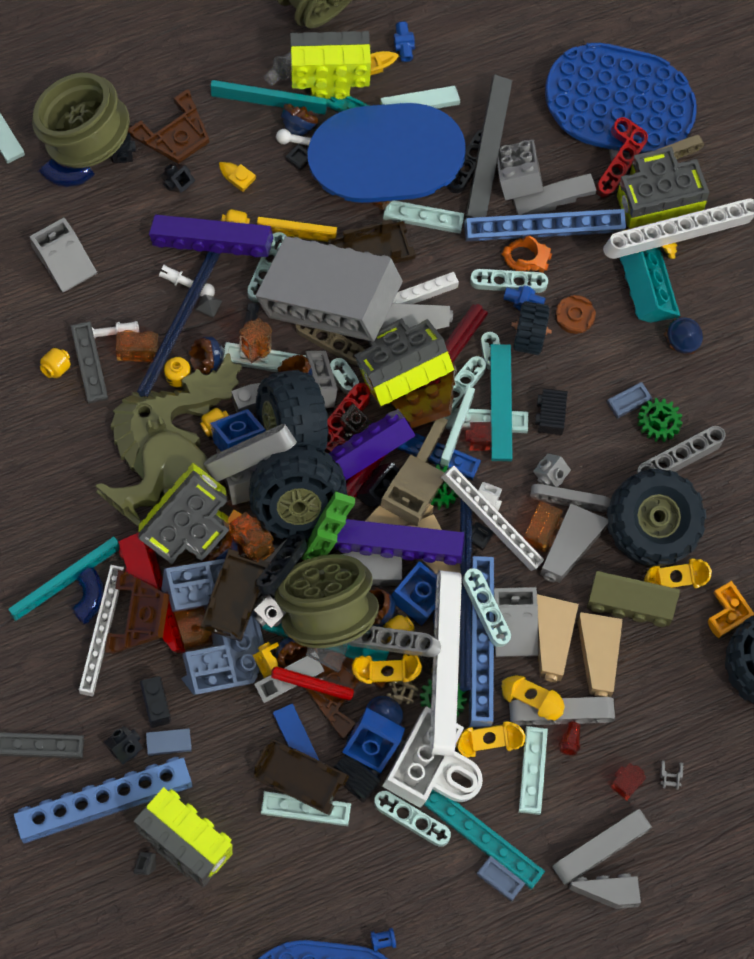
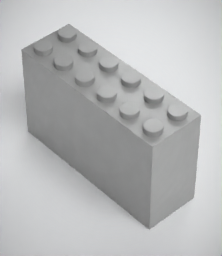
[256,236,403,342]

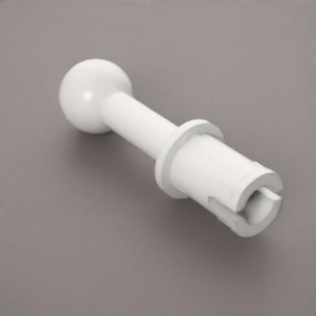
[276,129,311,146]
[159,265,215,297]
[92,321,139,339]

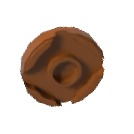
[555,295,596,334]

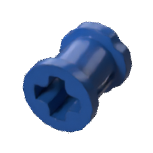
[370,928,396,952]

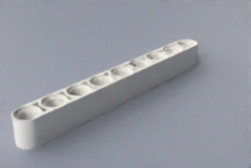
[603,199,754,259]
[430,570,462,756]

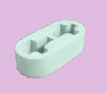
[480,332,500,370]
[330,358,359,394]

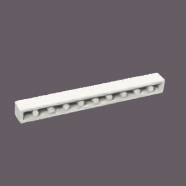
[393,272,459,304]
[441,466,544,571]
[79,565,124,696]

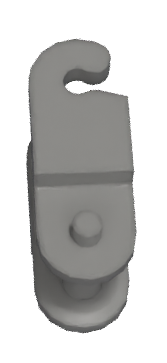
[660,760,683,790]

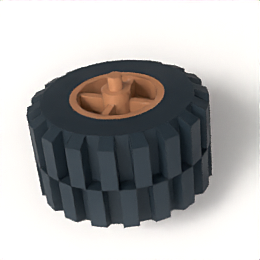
[511,301,552,355]

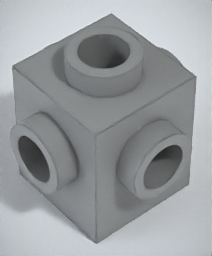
[533,453,571,487]
[253,594,286,628]

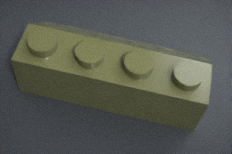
[587,571,680,627]

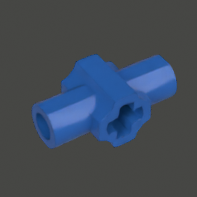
[393,22,415,62]
[503,285,546,311]

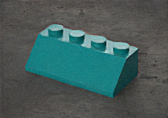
[620,247,680,323]

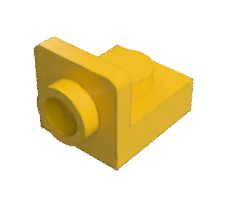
[252,642,279,678]

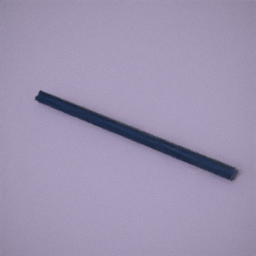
[137,251,221,397]
[459,498,472,692]

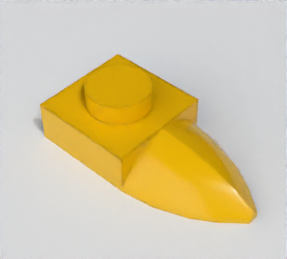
[370,51,399,76]
[219,162,256,192]

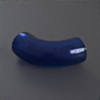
[39,159,95,187]
[72,567,104,625]

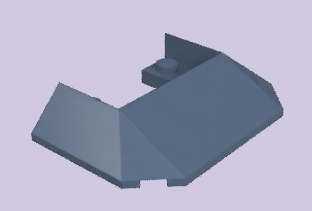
[162,559,264,695]

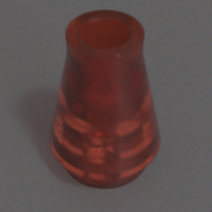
[559,722,581,756]

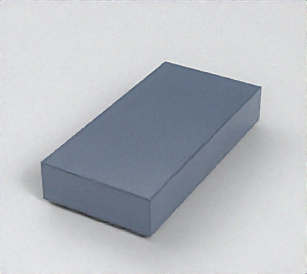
[607,382,652,419]
[146,728,192,756]
[477,856,525,902]

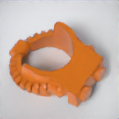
[502,236,552,273]

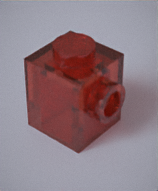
[465,422,492,451]
[611,763,647,801]

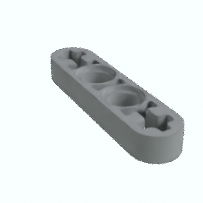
[530,484,611,512]

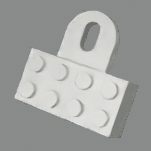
[382,706,482,808]

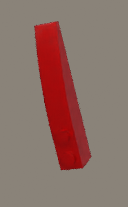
[118,533,185,654]

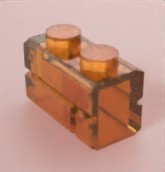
[524,501,564,552]

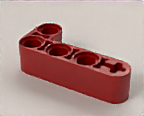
[595,117,648,197]
[325,383,371,453]

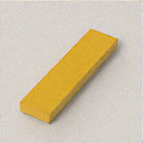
[257,217,337,242]

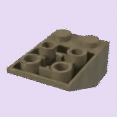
[381,455,445,526]

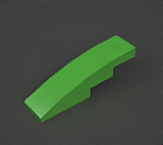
[301,492,355,560]

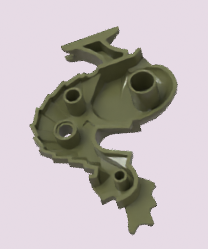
[95,353,242,527]

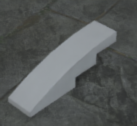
[513,174,596,215]

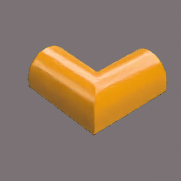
[708,581,754,638]

